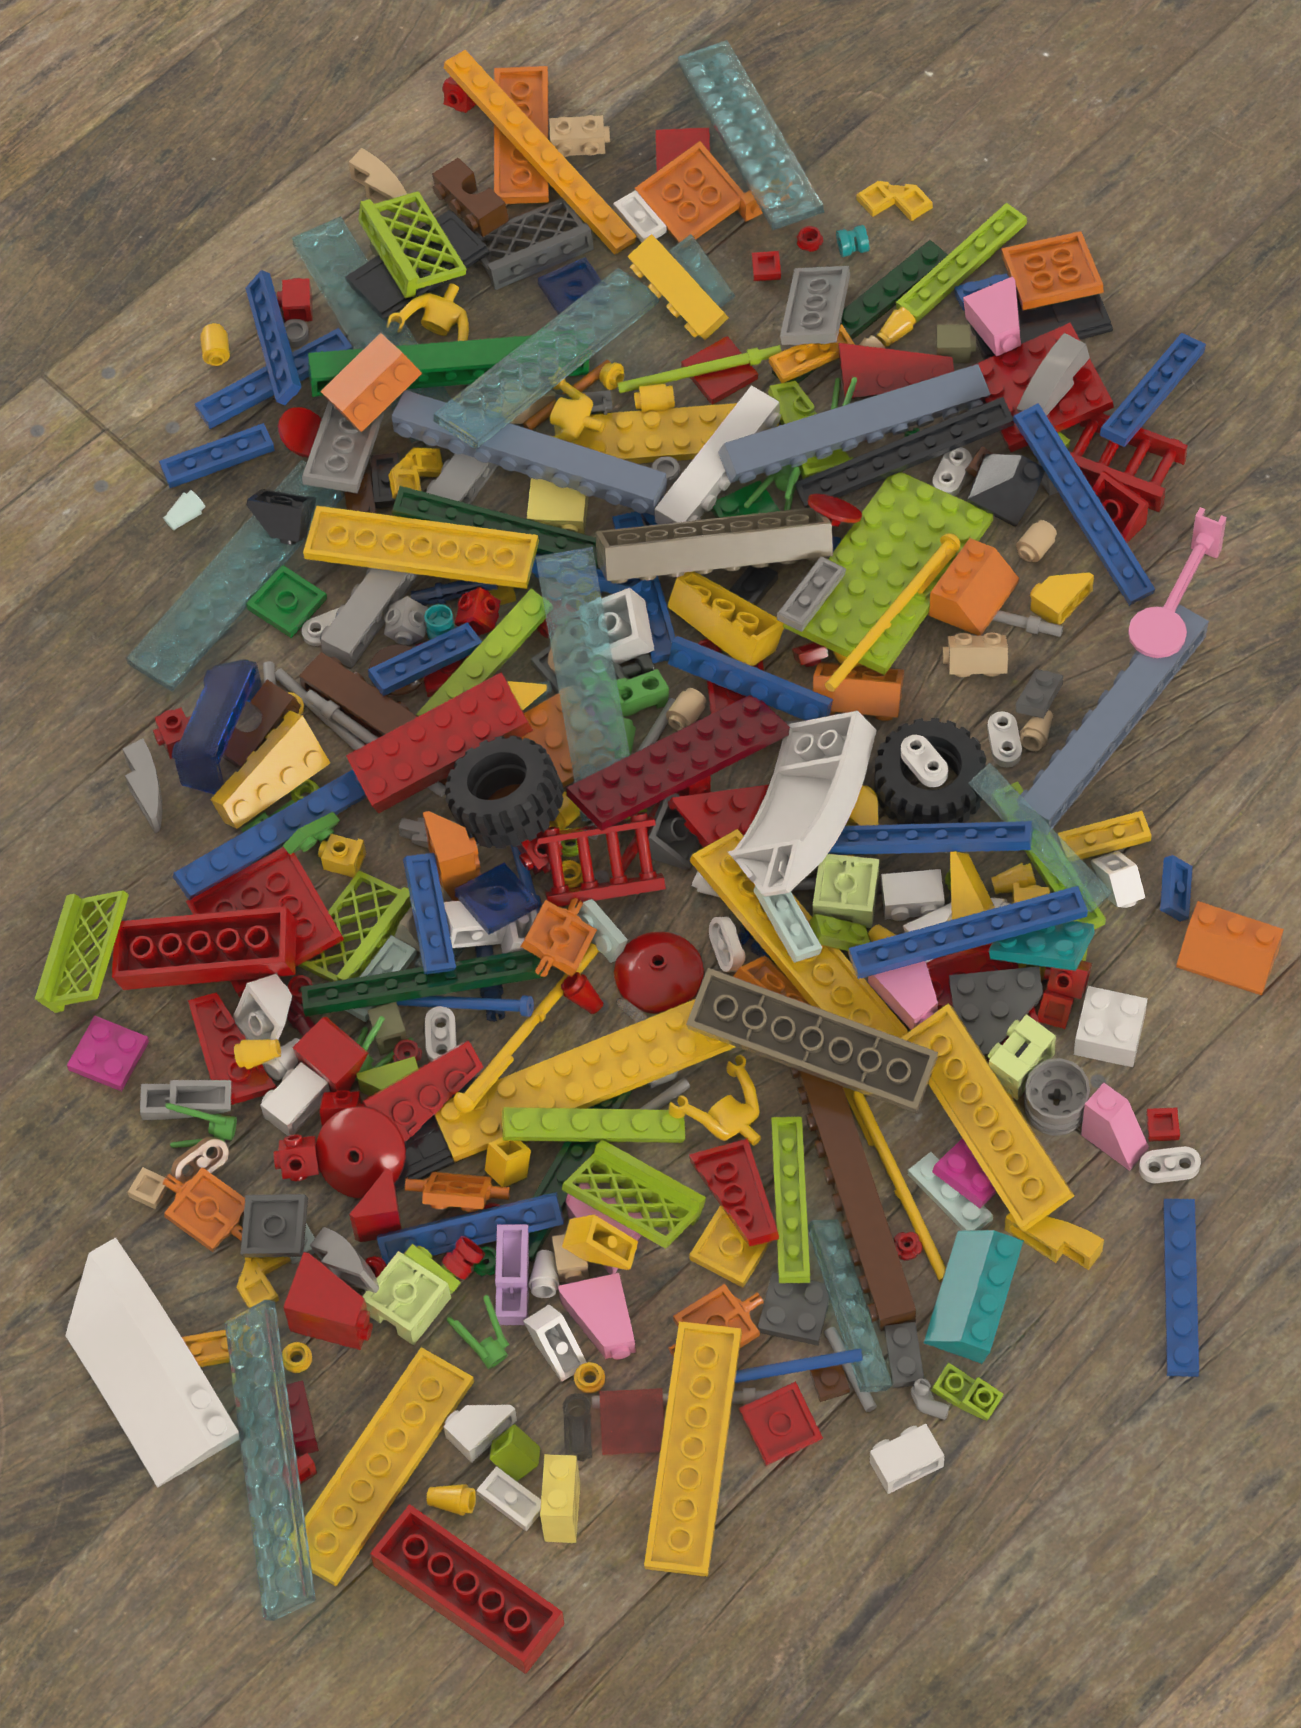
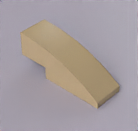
[349,148,412,222]

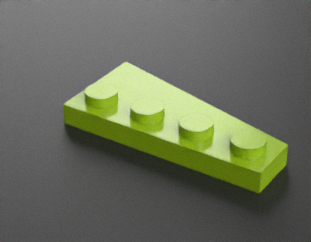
[768,381,853,479]

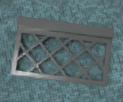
[475,198,594,290]

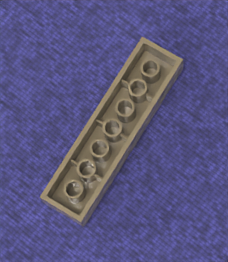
[595,508,833,584]
[686,968,938,1114]

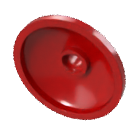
[614,932,704,1014]
[316,1107,406,1198]

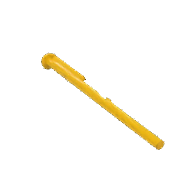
[825,533,961,692]
[453,943,600,1113]
[843,1087,946,1282]

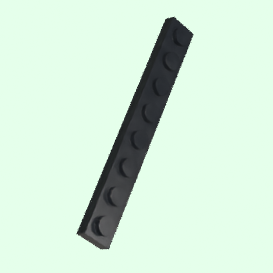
[795,397,1014,508]

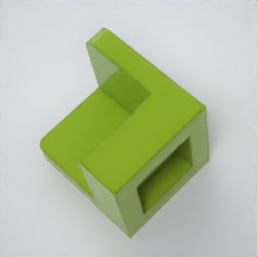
[489,1424,540,1481]

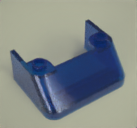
[172,659,262,794]

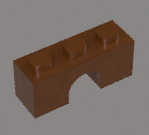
[432,158,509,237]
[215,679,301,769]

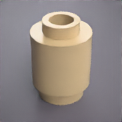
[1016,520,1057,562]
[666,688,706,731]

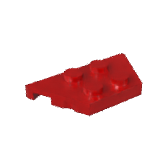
[667,784,769,847]

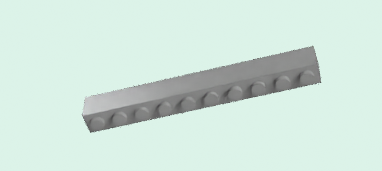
[320,454,498,668]

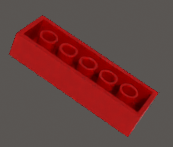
[346,672,533,814]
[112,906,297,990]
[370,1504,565,1674]

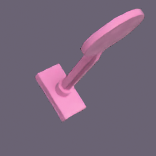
[1128,507,1227,658]

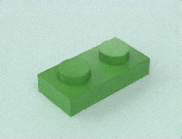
[283,812,340,854]

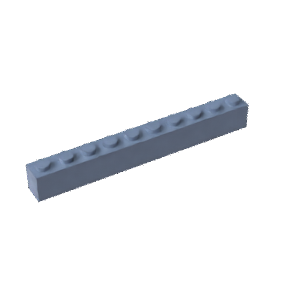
[718,364,991,483]
[392,390,667,515]
[1017,604,1209,836]

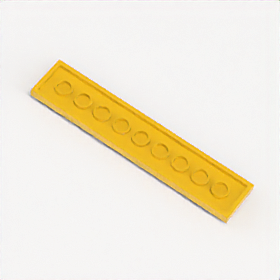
[690,829,909,1038]
[434,999,735,1162]

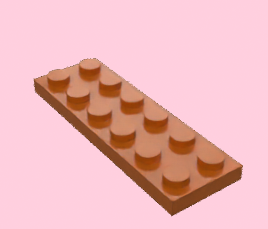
[494,66,549,204]

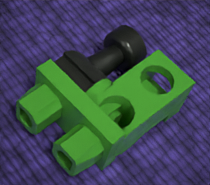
[581,654,669,719]

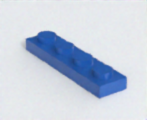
[159,423,275,488]
[368,622,482,696]
[403,853,456,974]

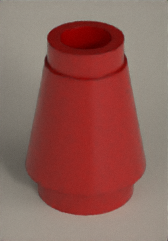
[561,972,604,1014]

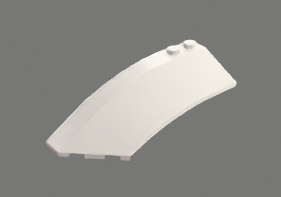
[727,711,877,897]
[65,1238,239,1488]

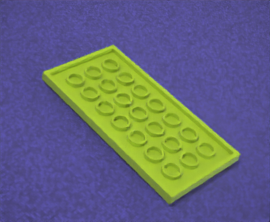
[783,472,993,675]

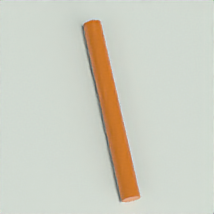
[523,359,611,430]

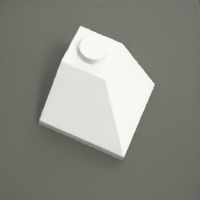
[233,974,292,1064]

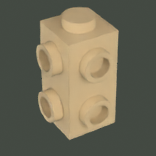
[549,115,610,157]
[942,632,1008,677]

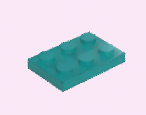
[989,921,1095,971]

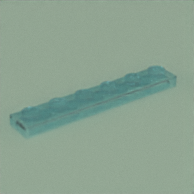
[968,763,1113,913]
[808,1219,892,1392]

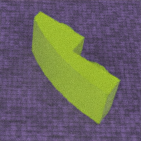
[931,1362,1004,1421]

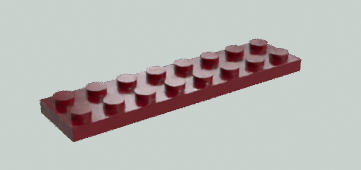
[566,695,790,831]

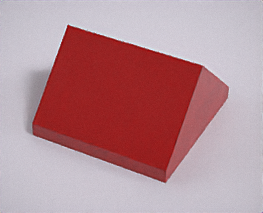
[1074,471,1149,543]
[292,1017,368,1092]
[349,1168,402,1242]

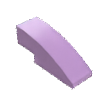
[495,1225,529,1325]

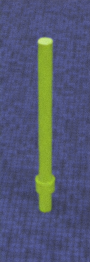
[617,345,782,394]

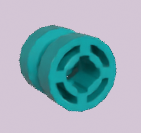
[836,225,870,257]
[424,604,455,640]

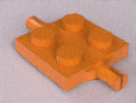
[520,898,597,977]
[162,1167,245,1252]
[405,1172,510,1212]
[668,1284,764,1357]

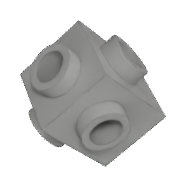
[384,596,428,646]

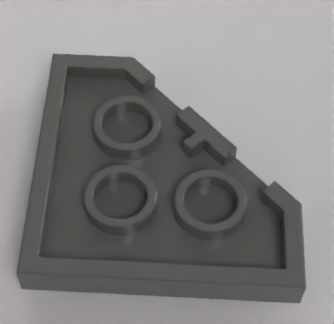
[949,966,1043,1059]

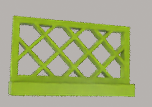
[358,191,467,299]
[298,870,412,982]
[35,890,129,1013]
[561,1139,706,1249]

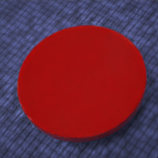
[278,407,322,458]
[807,494,862,527]

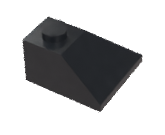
[966,454,1045,527]
[246,489,316,545]

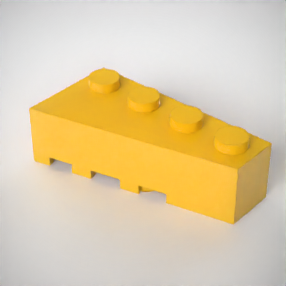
[627,234,729,340]
[667,571,784,666]
[210,711,330,829]

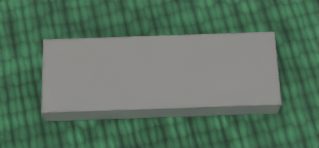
[777,556,846,632]

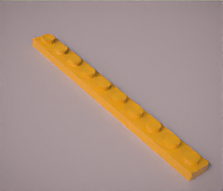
[443,50,637,255]

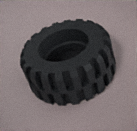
[874,718,987,825]
[445,736,564,849]

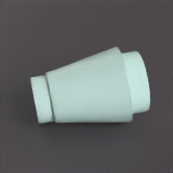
[163,490,206,530]

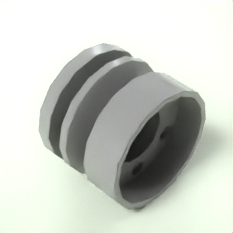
[1024,1058,1090,1136]

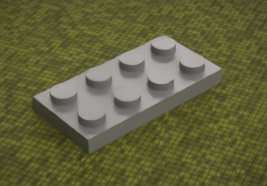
[780,266,850,345]
[302,401,384,493]

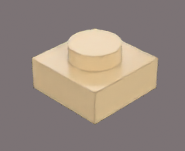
[128,1167,168,1209]

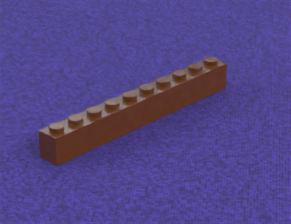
[299,652,521,800]
[789,1067,916,1331]

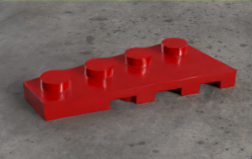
[838,343,954,399]
[188,992,276,1105]
[362,1040,483,1143]
[689,1138,779,1247]

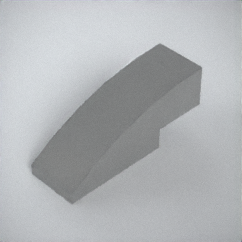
[1017,333,1090,416]
[122,738,162,833]
[140,1080,232,1120]
[310,1227,380,1293]

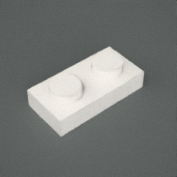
[613,190,667,242]
[476,1466,541,1531]

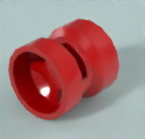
[442,1236,485,1280]

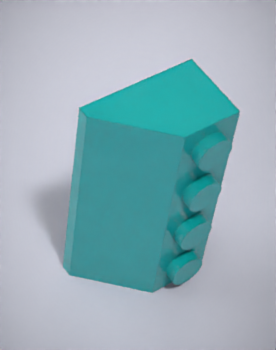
[923,1230,1023,1364]

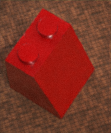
[283,1252,373,1350]

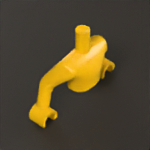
[386,283,469,341]
[548,368,605,442]
[669,1055,761,1146]

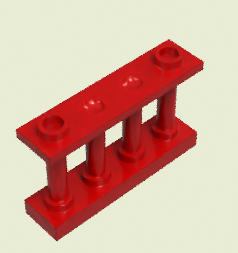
[1070,413,1188,513]
[536,812,666,907]

